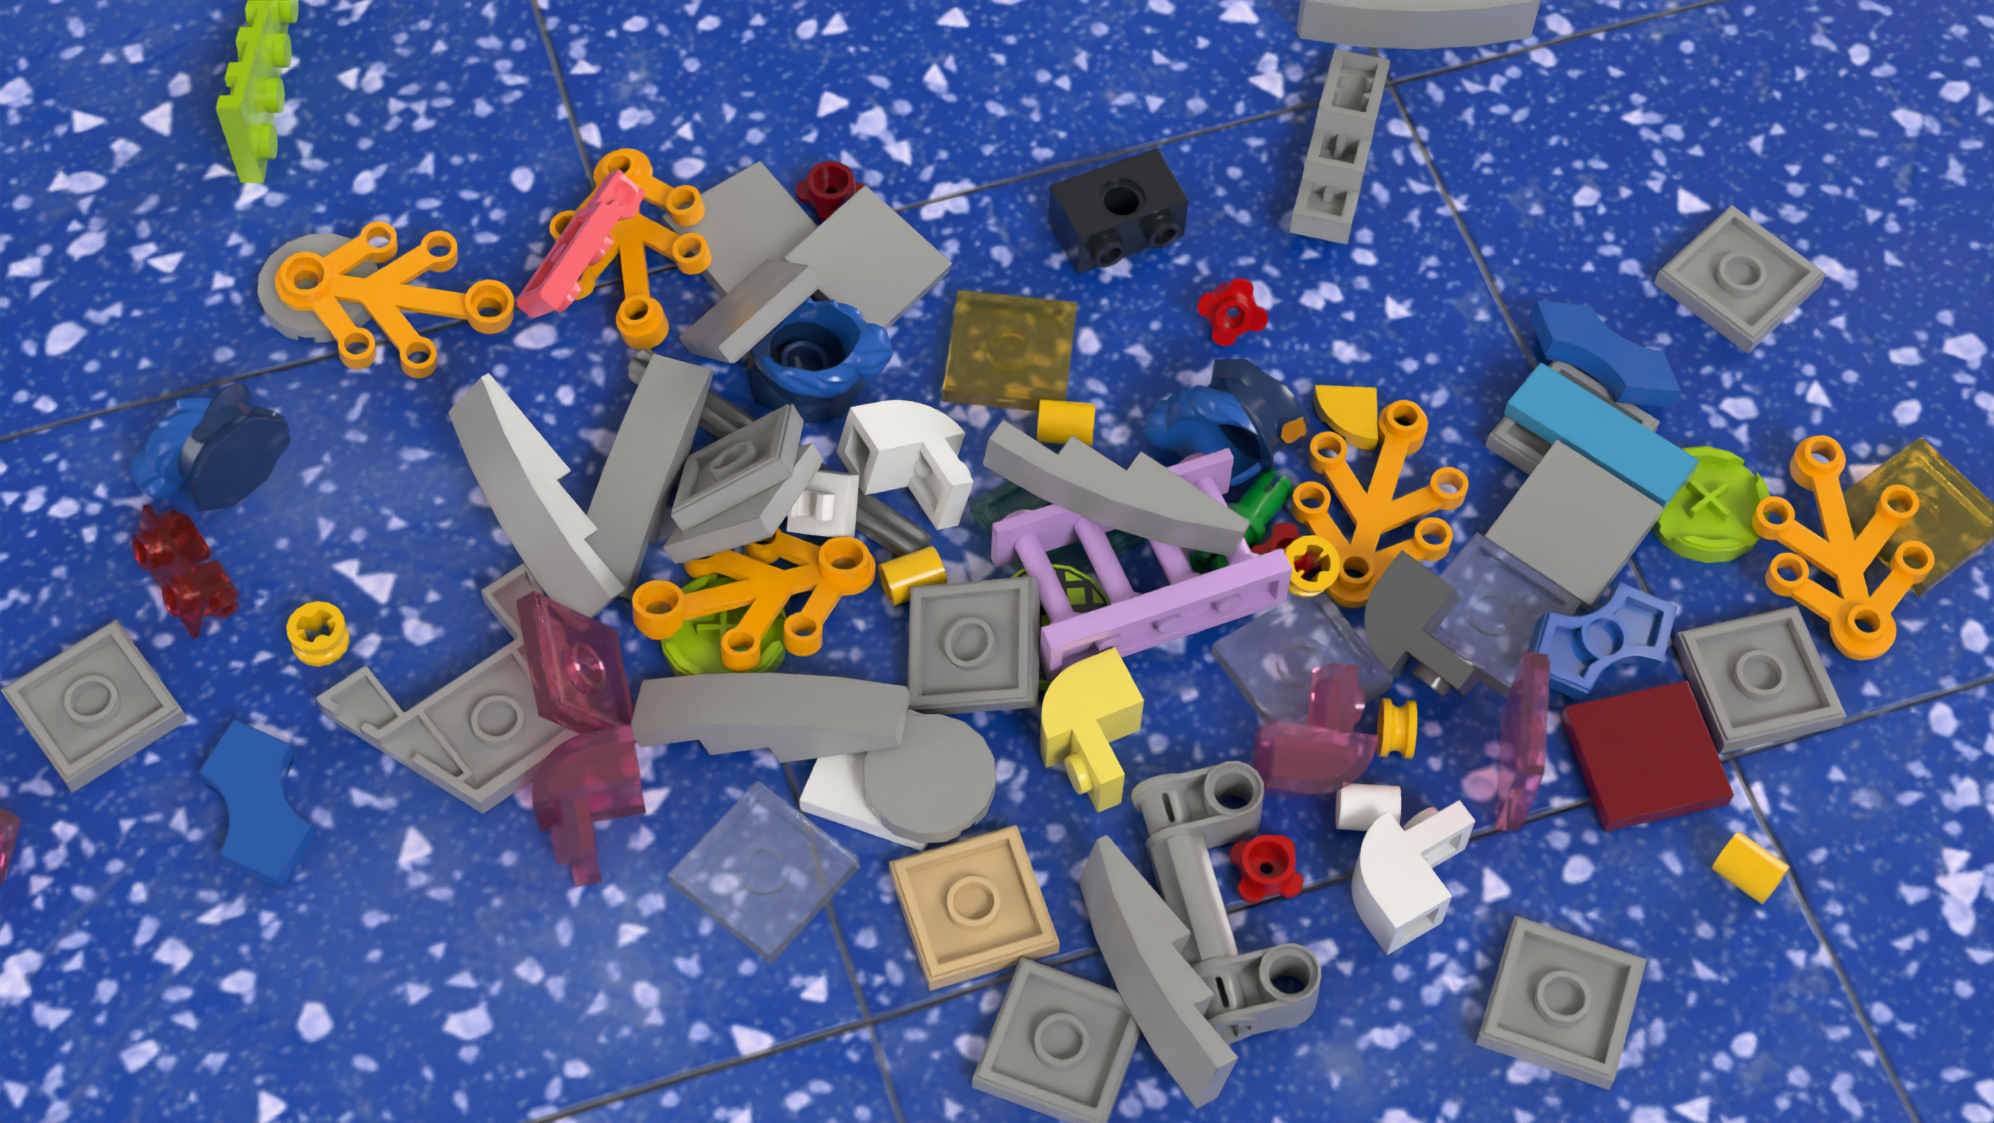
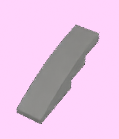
[1296,0,1541,49]
[1289,49,1391,244]
[586,354,714,601]
[448,373,625,631]
[983,419,1251,556]
[629,673,911,763]
[1079,835,1238,1109]

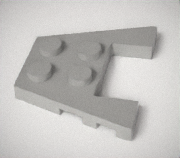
[316,562,593,814]

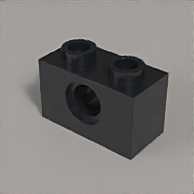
[1048,148,1189,274]

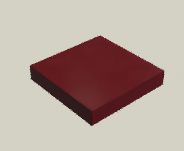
[1561,681,1734,832]

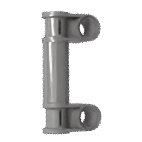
[1131,761,1322,1044]

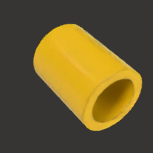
[1037,399,1096,447]
[878,546,948,607]
[1711,831,1790,905]

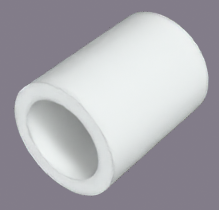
[1335,783,1401,831]

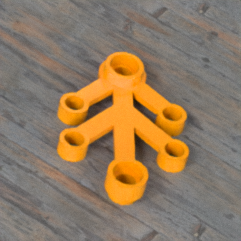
[549,148,712,350]
[275,221,514,379]
[1291,400,1468,608]
[1752,435,1935,661]
[632,527,876,672]

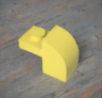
[1040,647,1144,813]

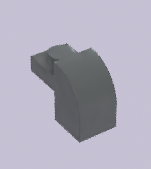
[1364,550,1480,698]

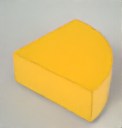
[1313,385,1378,451]

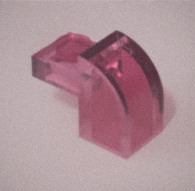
[1253,663,1378,798]
[532,725,646,887]

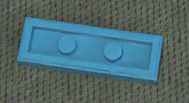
[1504,362,1699,512]

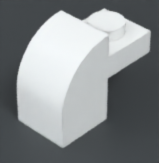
[836,400,974,530]
[1352,800,1475,955]

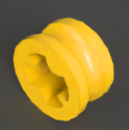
[1283,535,1340,598]
[286,601,350,667]
[1377,698,1417,759]

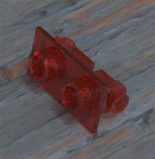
[132,504,239,639]

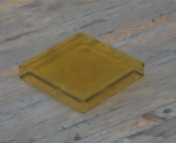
[943,290,1078,412]
[1842,436,1994,597]

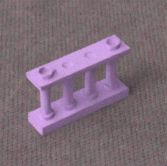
[991,448,1293,682]

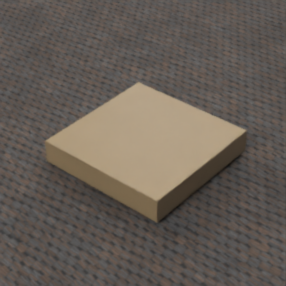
[889,825,1060,991]

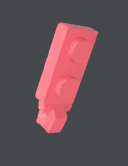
[516,169,646,319]

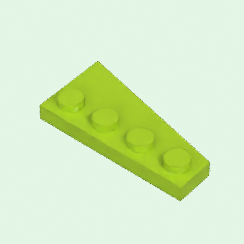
[215,0,298,183]

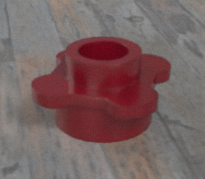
[796,161,865,222]

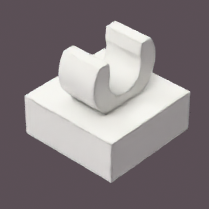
[787,470,859,538]

